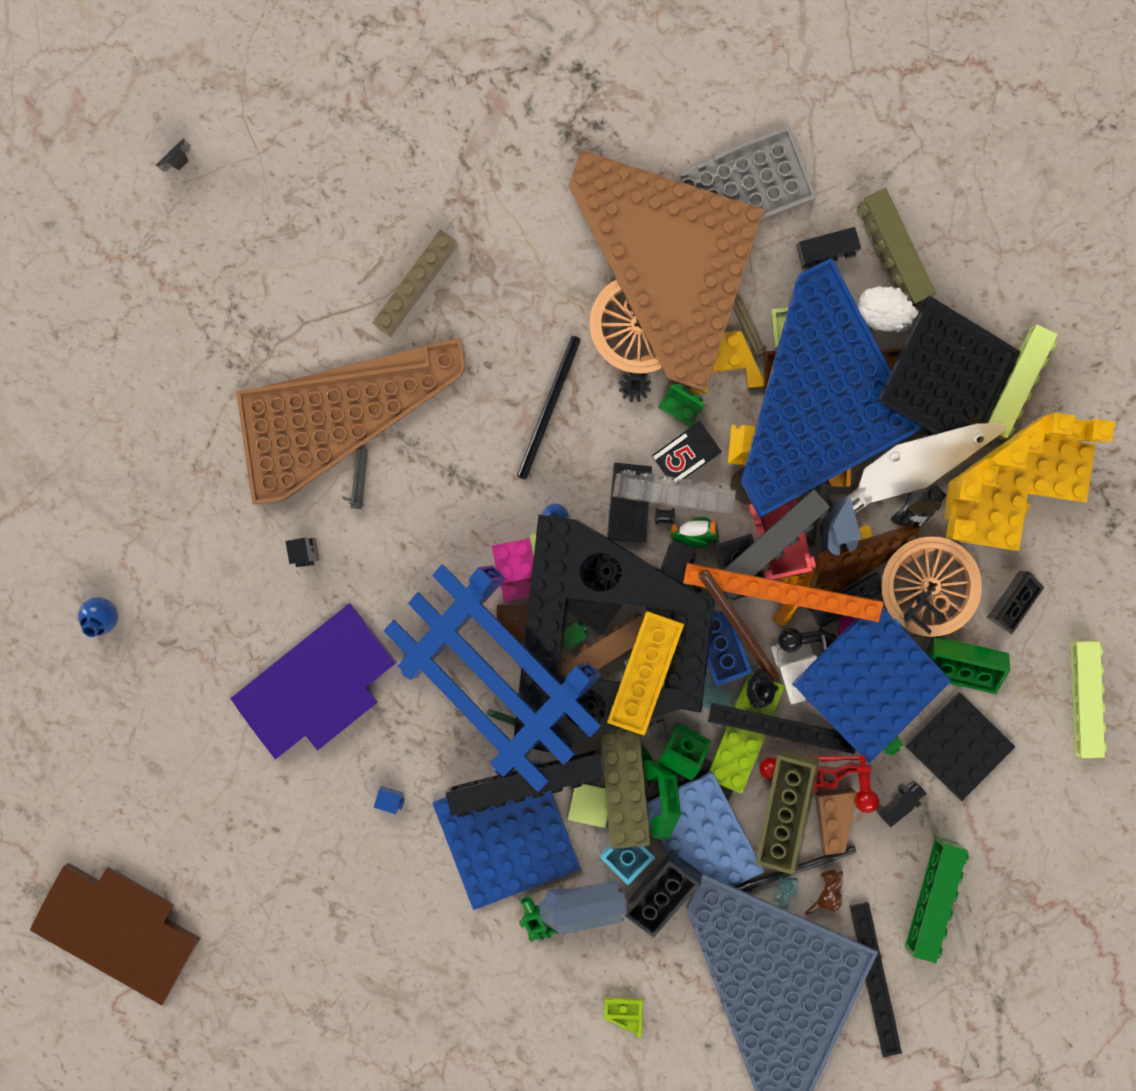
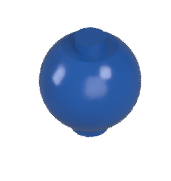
[78,597,118,637]

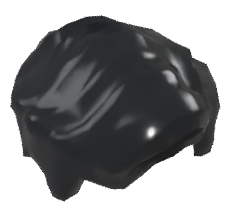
[747,668,779,708]

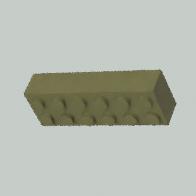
[857,188,936,306]
[601,728,652,849]
[756,749,820,875]

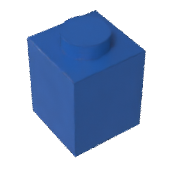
[373,786,405,814]

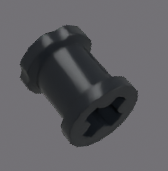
[655,508,675,525]

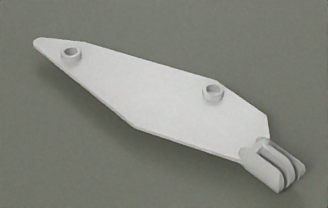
[845,423,1006,513]

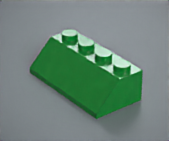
[926,636,1010,694]

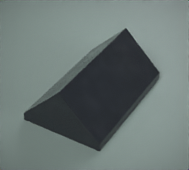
[987,571,1044,635]

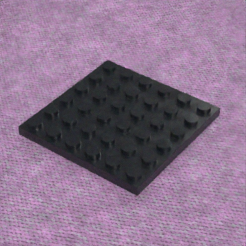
[877,296,1021,441]

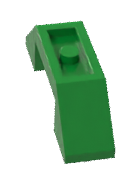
[644,760,681,839]

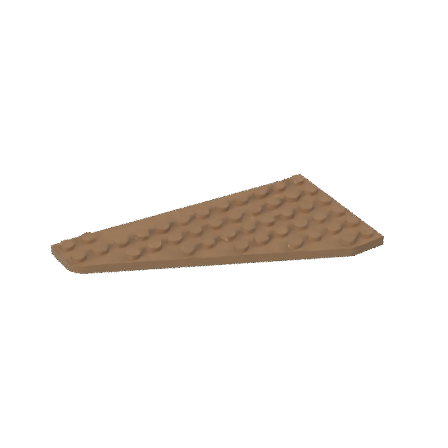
[236,339,465,505]

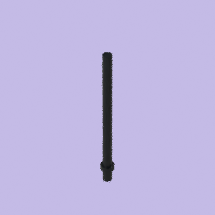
[735,845,857,892]

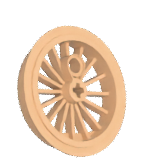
[590,280,662,373]
[882,537,982,637]

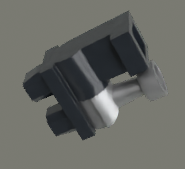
[875,780,927,828]

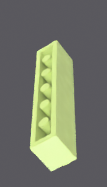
[987,324,1058,440]
[1070,640,1107,758]

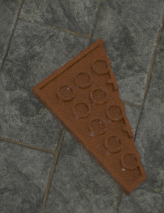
[807,524,920,611]

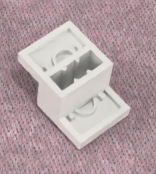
[770,644,818,705]

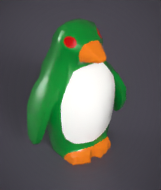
[669,517,719,548]

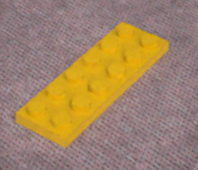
[607,611,684,735]

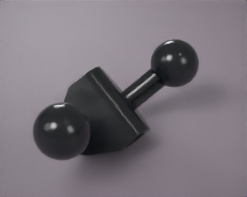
[778,628,838,654]

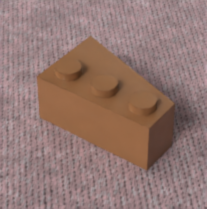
[815,788,857,855]

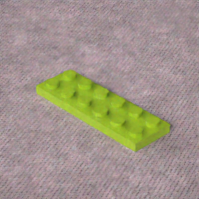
[708,673,785,794]

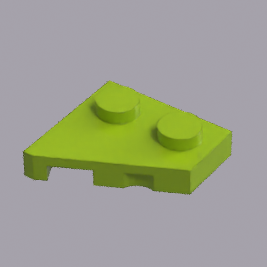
[604,997,643,1038]

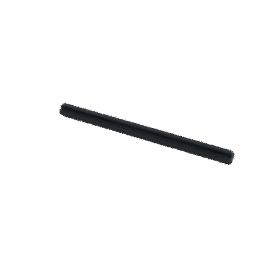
[517,336,581,480]

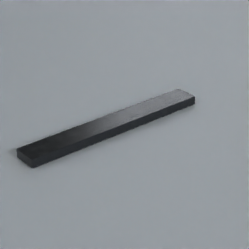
[707,703,855,754]
[849,902,902,1057]

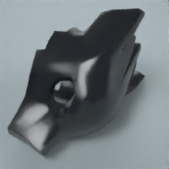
[891,485,947,527]

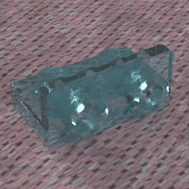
[702,681,733,712]

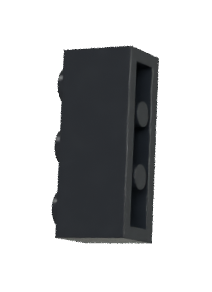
[796,227,861,269]

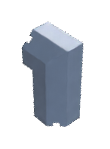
[539,880,627,935]

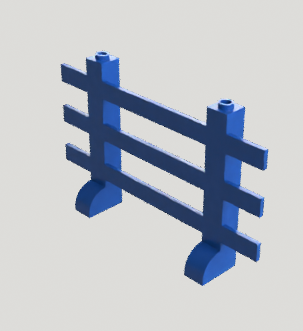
[384,564,602,792]

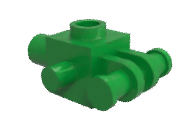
[519,896,559,942]

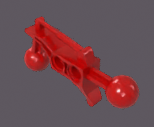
[759,754,880,814]

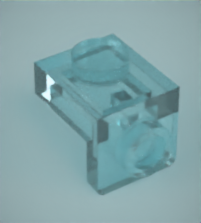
[775,877,798,908]

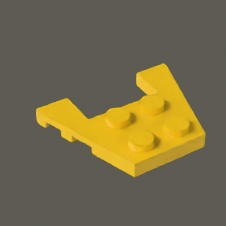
[690,331,764,395]

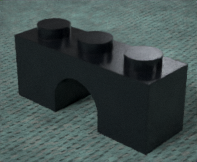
[285,538,319,567]

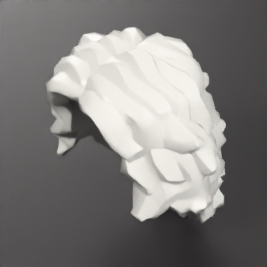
[857,286,919,333]

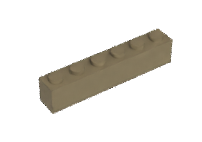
[372,229,458,337]

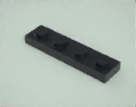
[811,572,882,628]

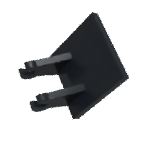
[904,589,944,634]

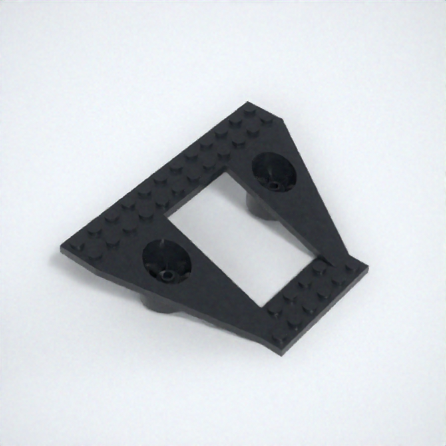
[514,514,715,752]

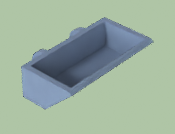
[819,497,862,555]

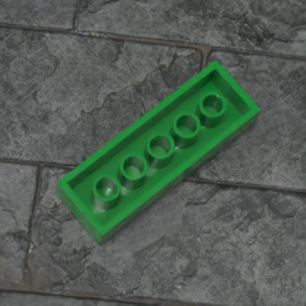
[905,836,969,964]

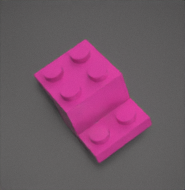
[492,538,534,602]

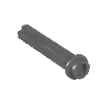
[349,448,368,509]

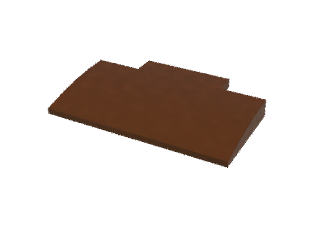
[30,863,201,1005]

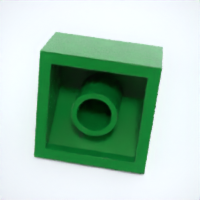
[657,723,711,781]

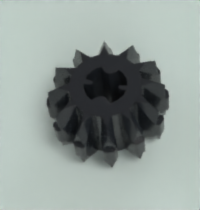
[619,372,651,403]

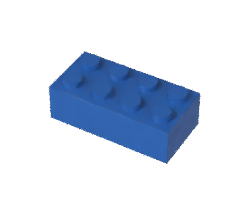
[707,610,752,686]

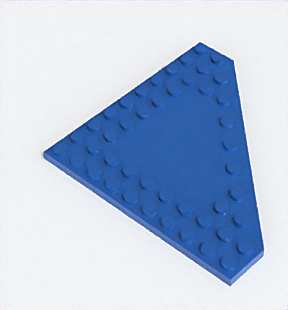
[741,258,921,517]

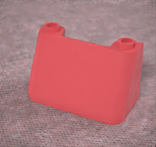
[749,498,816,581]

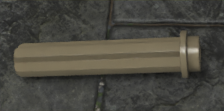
[733,298,766,356]

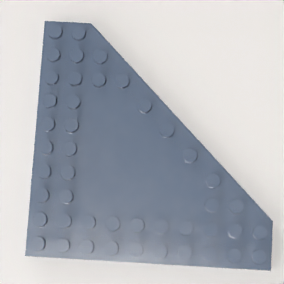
[686,873,878,1091]

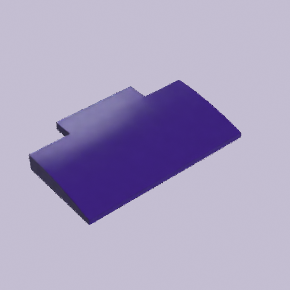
[230,603,397,760]

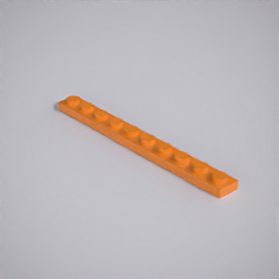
[683,563,883,622]

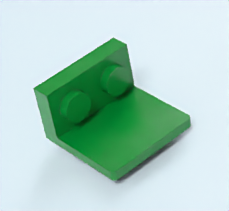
[658,383,705,427]

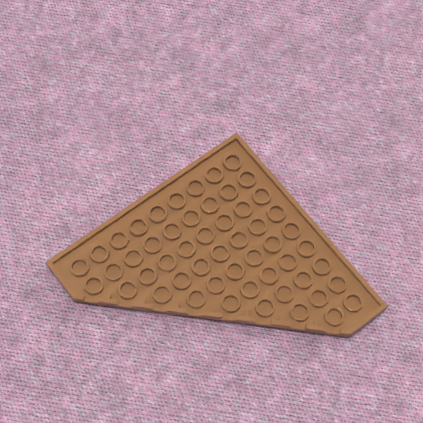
[569,150,764,392]

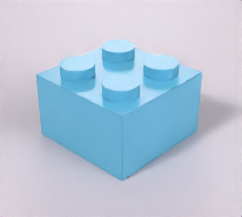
[600,843,655,885]

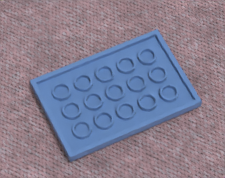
[648,771,764,886]

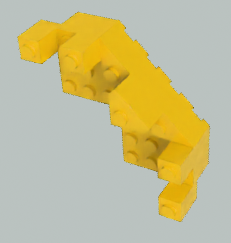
[943,412,1115,551]

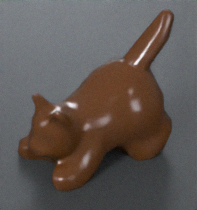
[805,869,843,915]

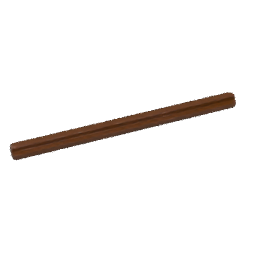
[698,570,779,681]

